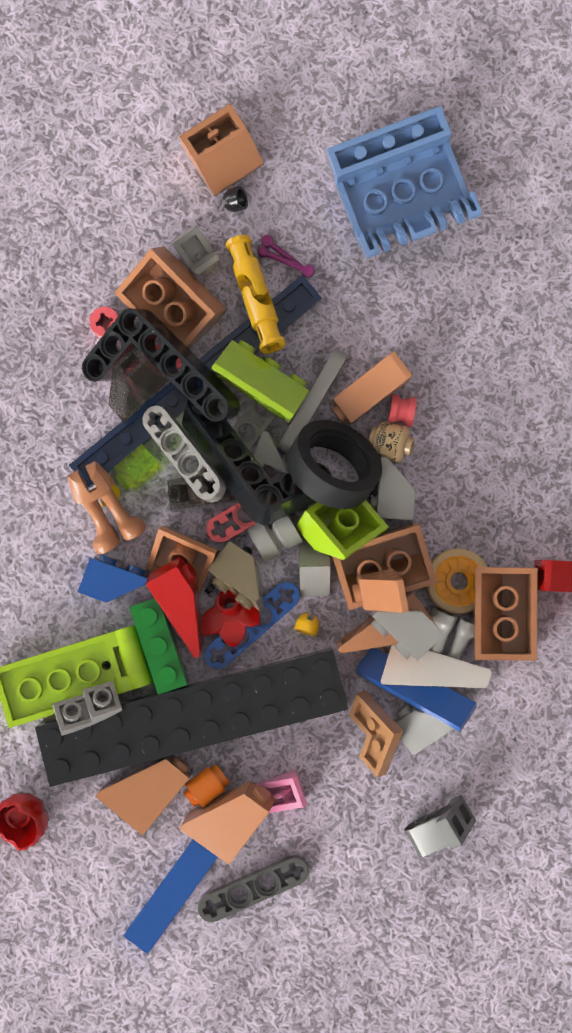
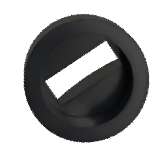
[222,186,248,212]

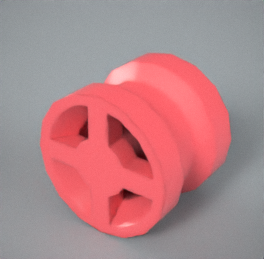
[89,307,119,338]
[388,394,417,427]

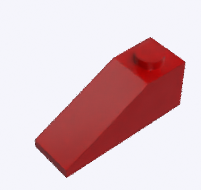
[145,556,203,658]

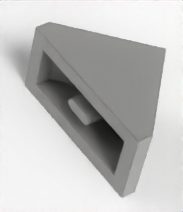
[299,537,330,597]

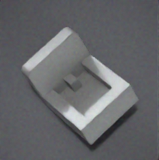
[171,225,220,276]

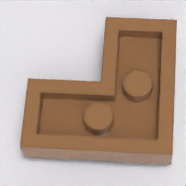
[349,690,403,778]

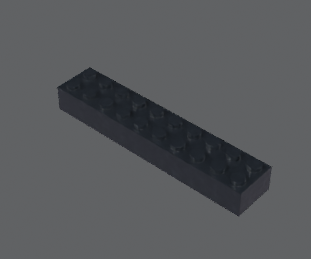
[35,647,348,787]

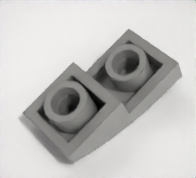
[53,681,122,736]

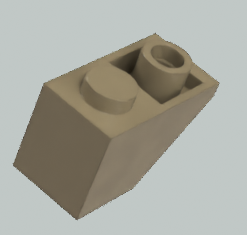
[207,541,264,612]

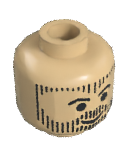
[369,421,415,463]

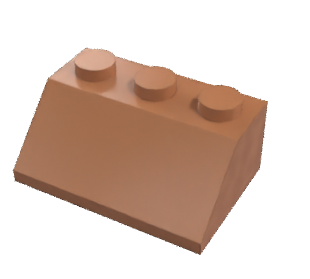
[114,246,228,349]
[332,522,437,610]
[474,567,538,661]

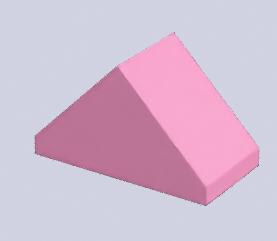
[255,769,307,813]

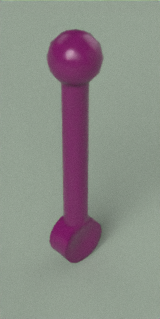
[261,235,308,278]
[257,246,315,278]

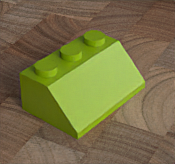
[211,340,309,423]

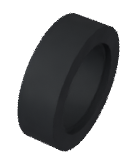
[287,420,382,509]

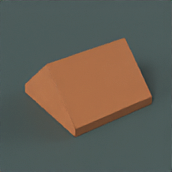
[146,525,219,593]

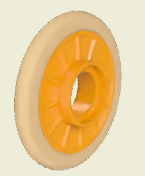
[426,548,488,615]

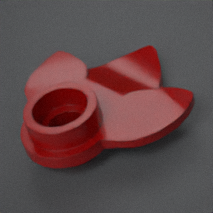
[200,590,260,647]

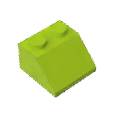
[296,481,389,560]

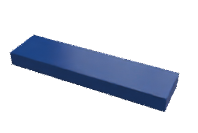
[355,648,477,732]
[123,839,218,954]

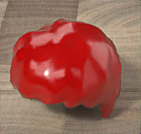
[0,793,49,851]

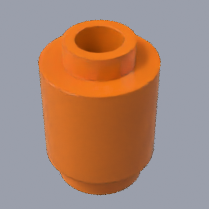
[183,764,230,808]

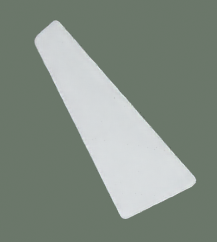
[381,645,492,688]

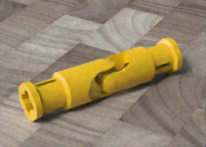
[225,234,286,354]

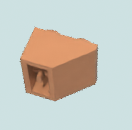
[179,104,264,197]

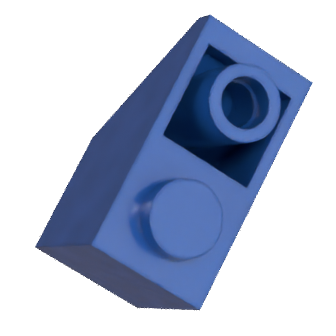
[78,554,148,603]

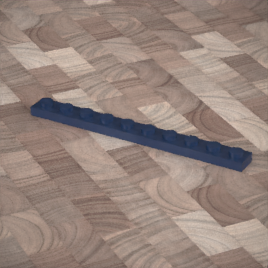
[69,275,322,489]

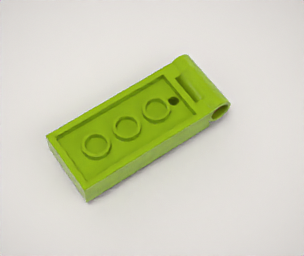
[0,625,153,728]

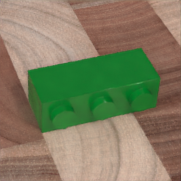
[129,599,190,695]

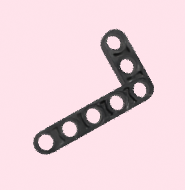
[82,308,240,421]
[182,399,331,525]

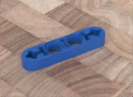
[204,582,300,669]

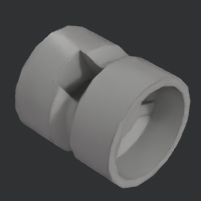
[247,515,303,563]

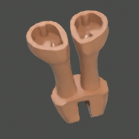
[67,461,147,554]

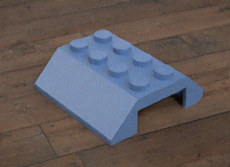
[327,106,482,259]

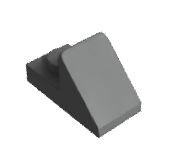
[254,431,287,474]

